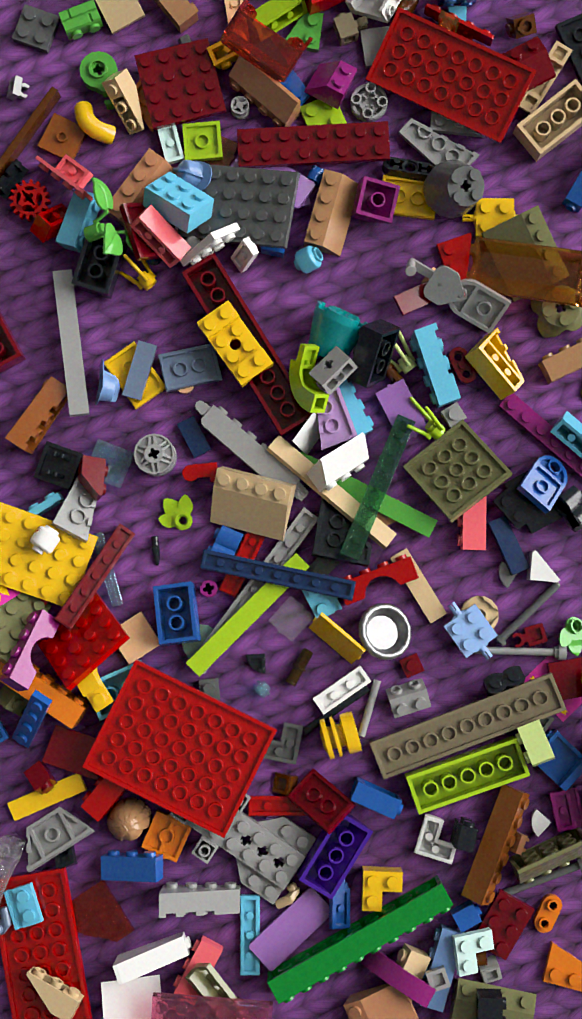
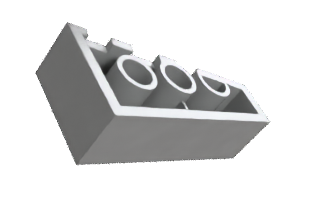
[159,882,241,918]

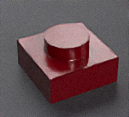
[399,653,425,678]

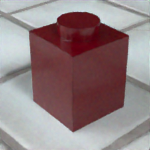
[23,760,58,795]

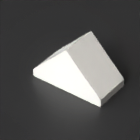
[527,550,560,583]

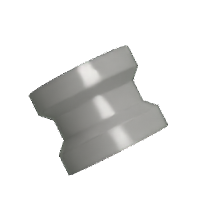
[230,96,250,120]

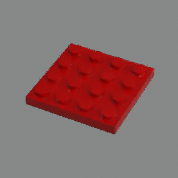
[37,592,130,691]

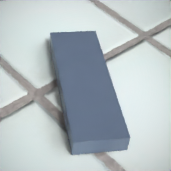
[122,340,157,401]

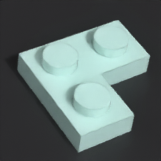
[452,927,494,977]

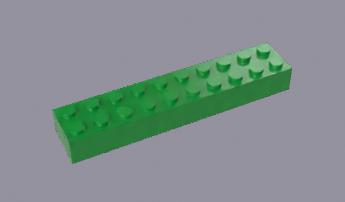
[267,875,453,1004]

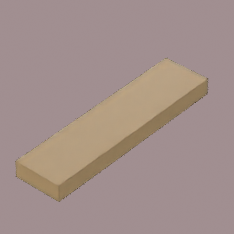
[390,548,447,624]

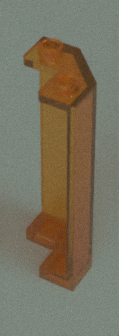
[466,236,582,307]

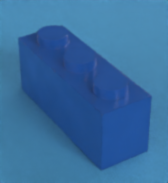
[101,849,163,883]

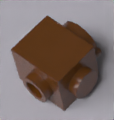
[505,12,537,39]

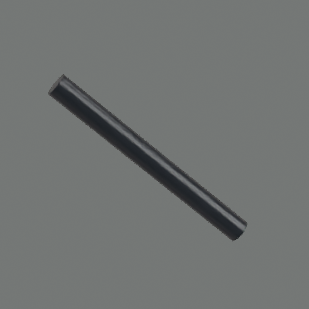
[303,685,370,734]

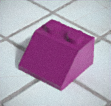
[304,60,358,109]
[351,176,400,224]

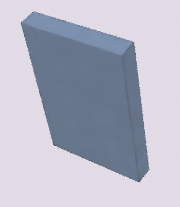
[158,344,222,392]

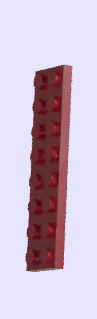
[237,121,390,168]

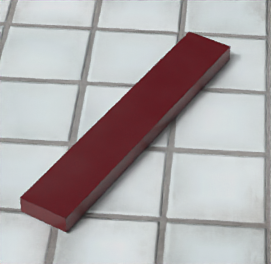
[54,523,135,630]

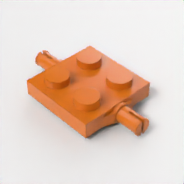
[141,810,192,863]

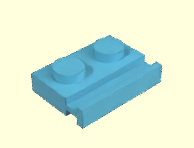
[302,574,342,618]
[3,882,44,930]

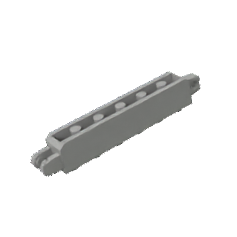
[195,401,309,502]

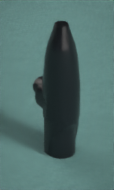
[151,536,160,565]

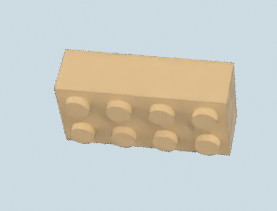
[513,79,582,162]

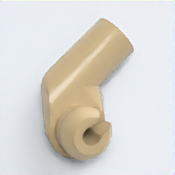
[275,882,300,909]

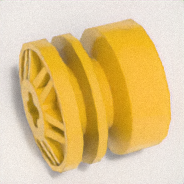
[320,711,362,760]

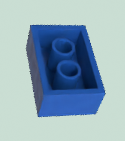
[153,581,201,646]

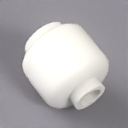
[30,525,60,555]

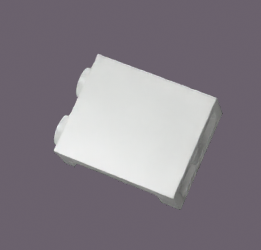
[345,0,401,23]

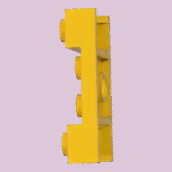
[197,300,274,388]

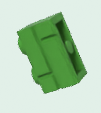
[58,0,103,40]

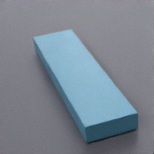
[240,894,260,975]

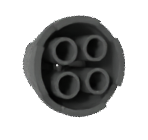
[423,160,484,218]

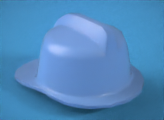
[173,160,212,191]
[95,359,120,405]

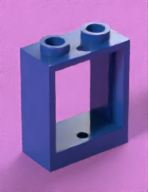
[349,776,403,819]

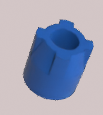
[306,165,324,187]

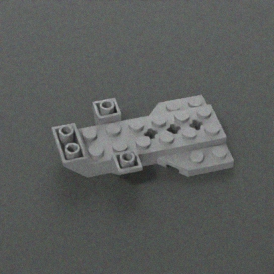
[169,794,316,904]

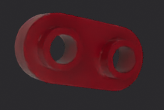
[448,347,477,384]

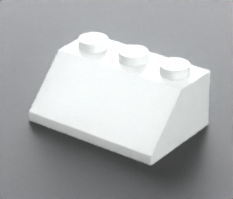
[307,432,369,492]

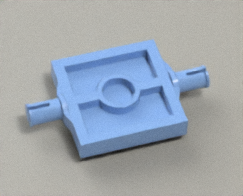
[443,602,498,660]

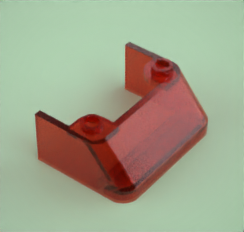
[220,0,313,82]

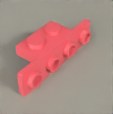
[35,154,93,201]

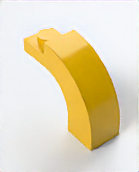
[77,664,114,713]

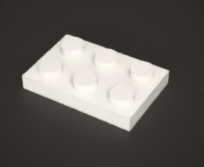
[180,223,240,267]

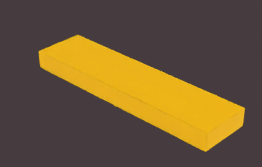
[7,773,87,821]

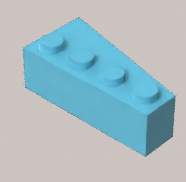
[409,323,461,408]

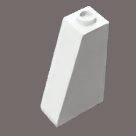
[113,931,192,985]

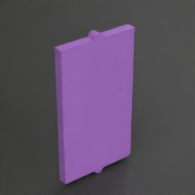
[375,379,426,443]

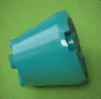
[308,301,368,358]

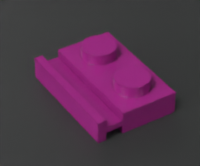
[548,786,582,832]

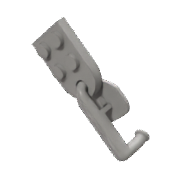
[405,258,511,333]

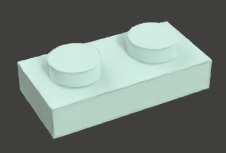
[157,125,185,165]

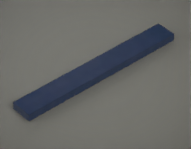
[200,549,356,601]

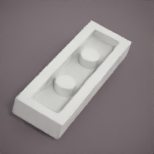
[313,665,371,715]

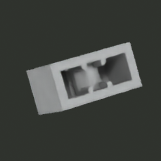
[309,346,358,395]

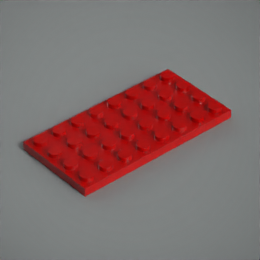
[365,7,536,144]
[0,867,93,1019]

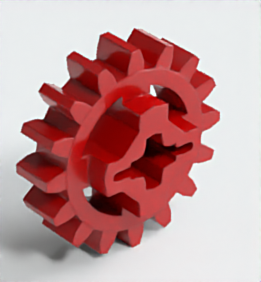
[9,179,51,222]

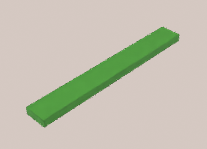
[300,451,438,538]

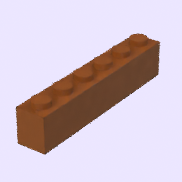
[461,784,530,905]

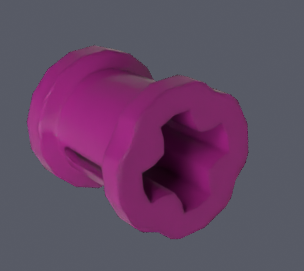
[200,580,218,597]

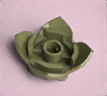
[531,285,582,338]

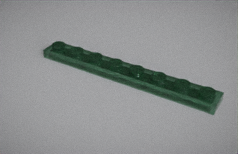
[339,414,415,561]

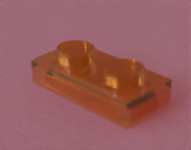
[438,10,459,33]

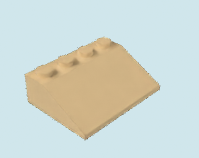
[210,466,296,541]

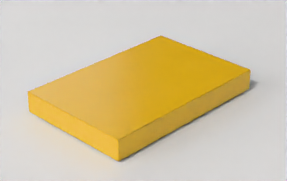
[382,175,435,220]
[104,341,166,410]

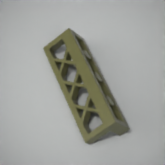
[185,963,253,1019]

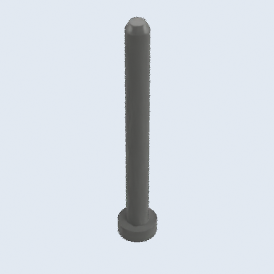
[494,582,560,647]
[503,859,582,895]

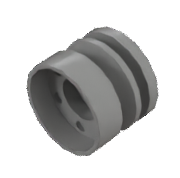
[134,434,177,477]

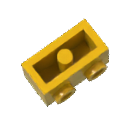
[207,31,253,70]

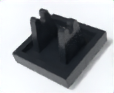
[34,441,84,490]

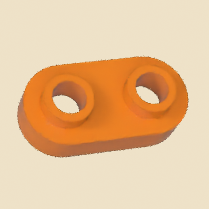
[533,893,562,933]

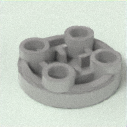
[350,82,388,122]

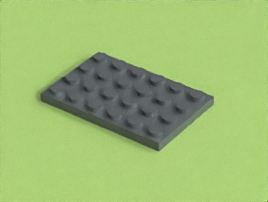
[178,165,300,249]

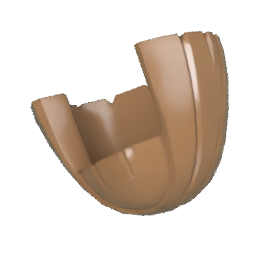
[107,797,152,841]

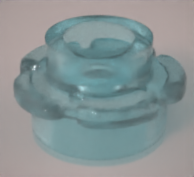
[253,681,271,698]

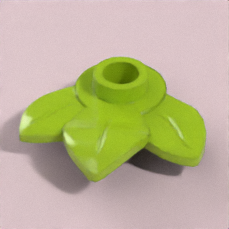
[158,494,193,530]

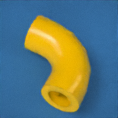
[74,101,116,145]

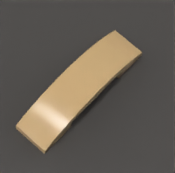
[519,41,573,114]

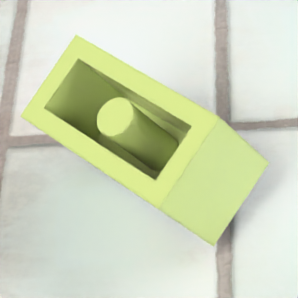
[515,719,555,767]

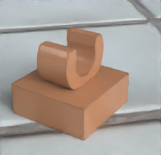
[509,831,529,855]

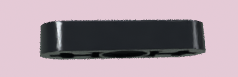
[382,157,435,182]

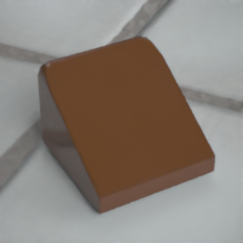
[272,772,298,796]

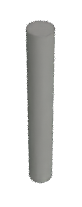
[358,679,381,737]

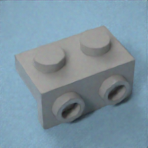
[386,678,431,718]

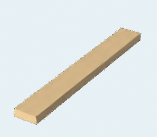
[266,435,397,549]

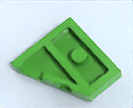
[283,12,324,53]

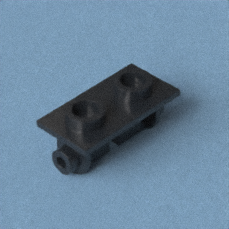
[0,159,29,200]

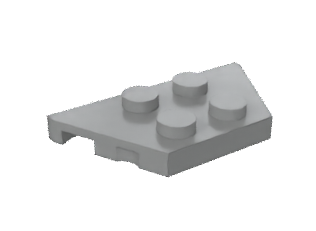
[26,807,95,872]

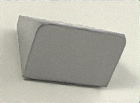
[478,955,502,984]

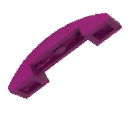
[361,951,436,1008]

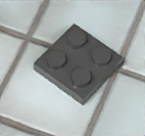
[12,4,61,53]

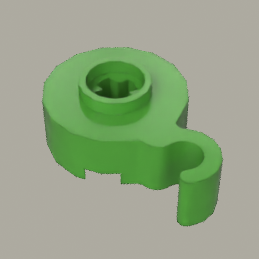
[80,51,118,110]

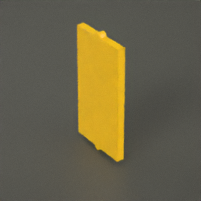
[308,612,366,664]

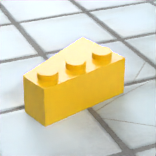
[465,327,524,400]

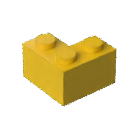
[361,866,403,912]

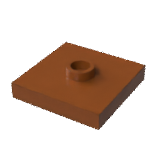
[37,113,87,159]

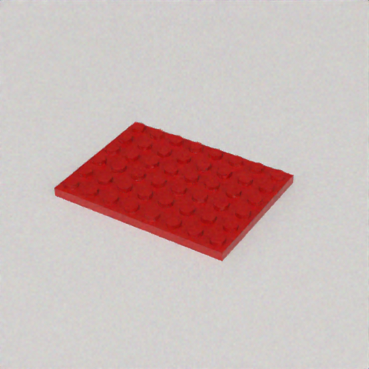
[82,659,277,838]

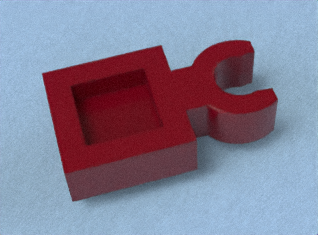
[511,623,548,648]

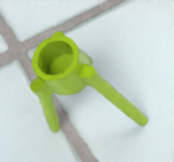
[407,397,445,440]

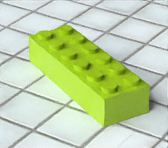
[404,736,530,815]

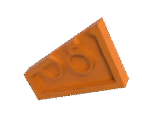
[542,941,582,992]

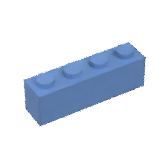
[420,923,464,1012]

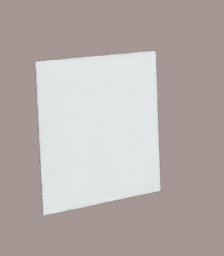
[292,413,320,454]

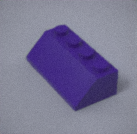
[296,814,373,899]

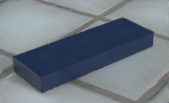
[487,516,530,576]

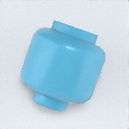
[294,245,323,274]

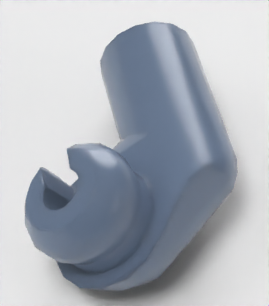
[0,906,12,935]

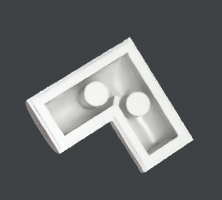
[414,814,456,865]

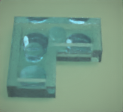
[92,439,134,489]

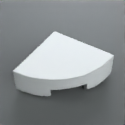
[531,808,551,837]

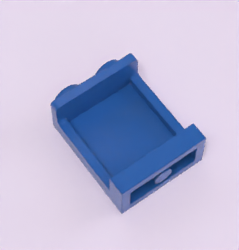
[537,729,582,792]

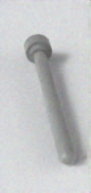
[474,645,567,660]

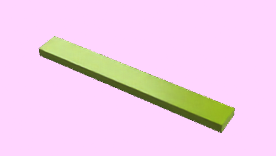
[186,553,310,677]

